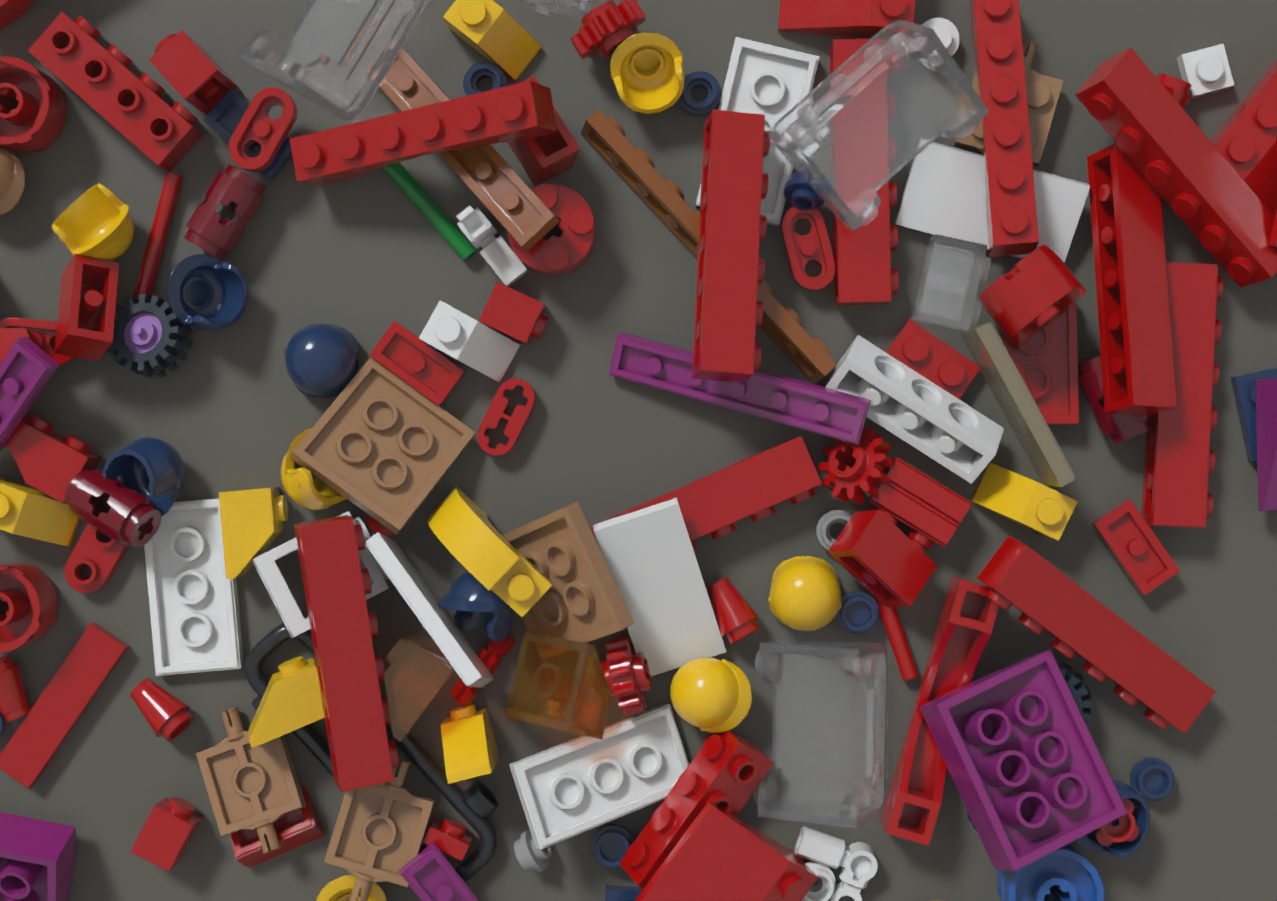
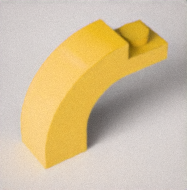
[426,486,552,617]

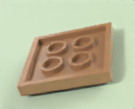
[291,357,476,535]
[502,501,634,659]

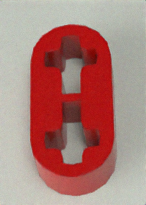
[477,378,536,456]

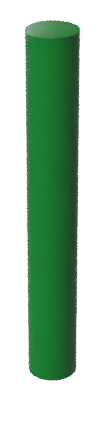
[382,162,477,262]

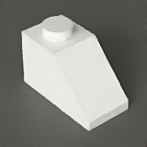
[419,300,521,383]

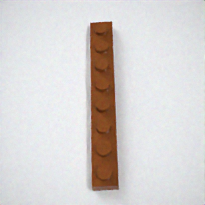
[580,109,837,384]

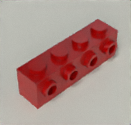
[28,12,203,172]
[619,730,774,889]

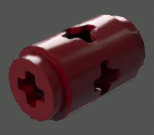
[184,164,266,260]
[1078,354,1152,444]
[65,468,161,548]

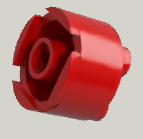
[0,56,67,153]
[507,183,596,276]
[977,244,1087,348]
[0,562,58,653]

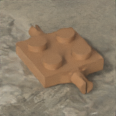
[954,40,1064,167]
[196,707,306,854]
[324,758,435,901]

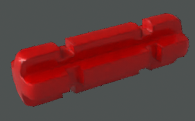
[450,635,515,706]

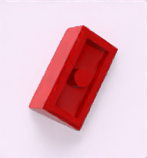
[230,788,325,867]

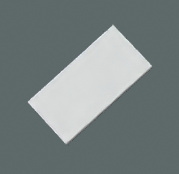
[695,37,820,226]
[895,138,1090,263]
[144,498,244,676]
[592,498,726,676]
[365,532,494,688]
[509,704,689,850]

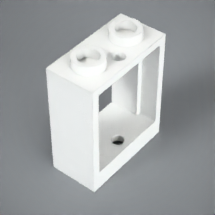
[252,511,389,638]

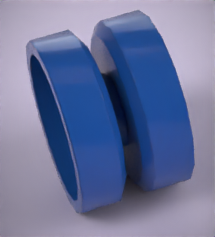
[997,843,1104,901]

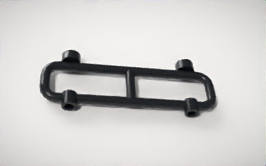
[244,623,499,883]

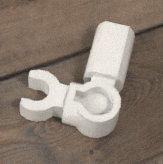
[456,205,528,287]
[794,826,878,901]

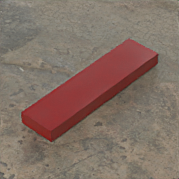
[0,622,130,789]

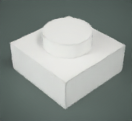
[1177,43,1234,99]

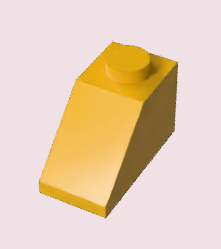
[443,0,542,81]
[970,462,1078,541]
[0,477,81,546]
[218,487,288,579]
[248,656,324,748]
[441,704,499,784]

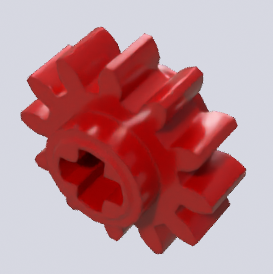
[571,0,646,60]
[818,427,896,505]
[601,636,652,716]

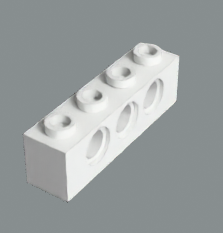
[826,335,1004,484]

